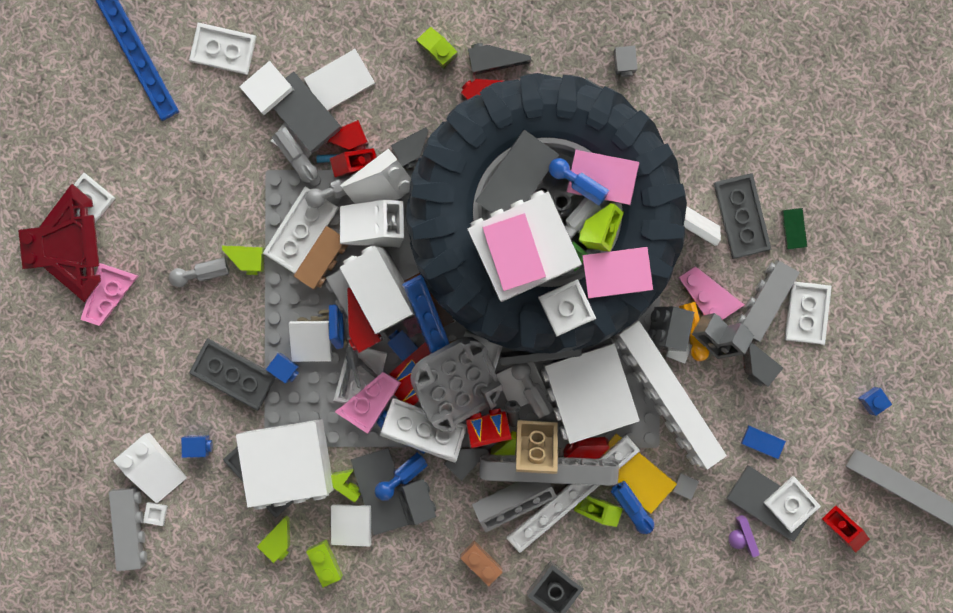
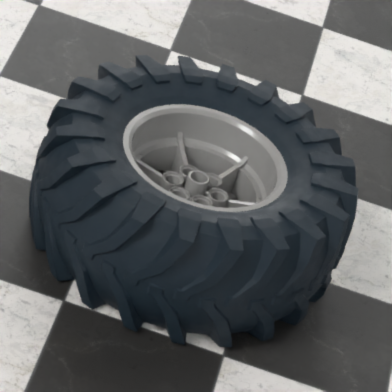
[407,73,687,354]

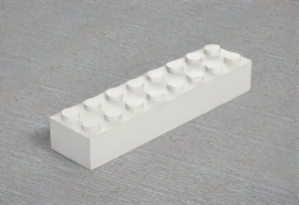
[611,321,727,470]

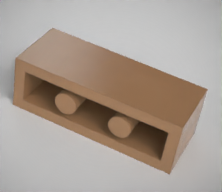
[294,226,348,290]

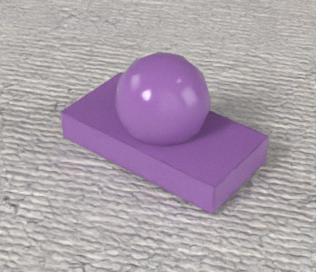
[729,515,760,557]

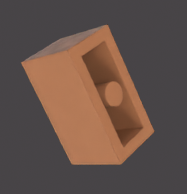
[460,540,503,586]

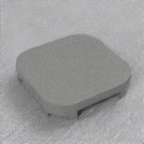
[410,337,503,432]

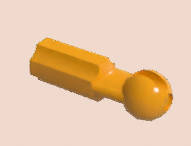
[679,302,709,361]

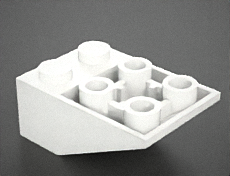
[340,200,404,248]

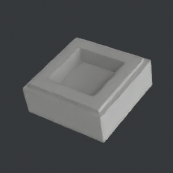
[672,473,699,499]

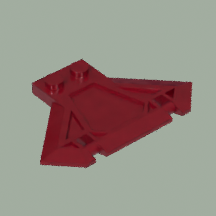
[18,184,101,302]

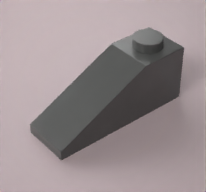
[468,43,531,75]

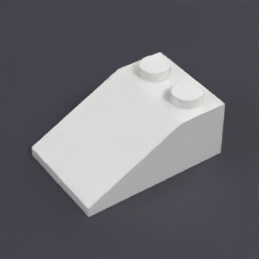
[340,149,411,204]
[113,433,187,503]

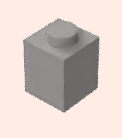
[614,46,638,77]

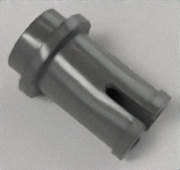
[504,400,521,427]

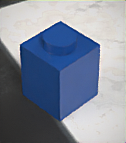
[387,330,419,361]
[266,353,300,384]
[858,387,892,416]
[181,435,213,458]

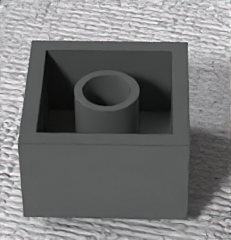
[647,306,695,352]
[527,560,584,613]

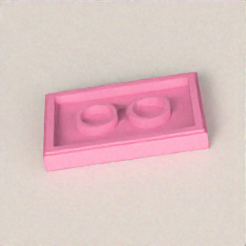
[567,150,639,205]
[482,213,546,291]
[583,247,653,298]

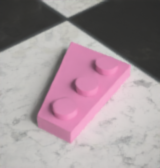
[80,263,138,326]
[678,266,744,320]
[335,372,401,434]

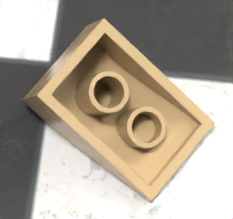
[516,420,558,474]

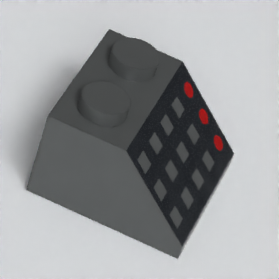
[743,342,783,387]

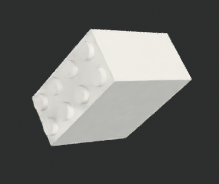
[467,190,582,302]
[340,246,415,334]
[541,343,640,444]
[236,419,334,510]

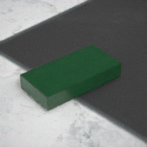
[782,208,808,250]

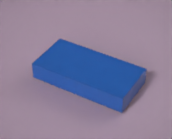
[329,304,344,349]
[741,425,786,459]

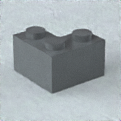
[692,313,755,359]

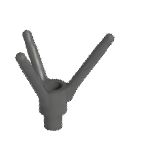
[342,347,378,397]

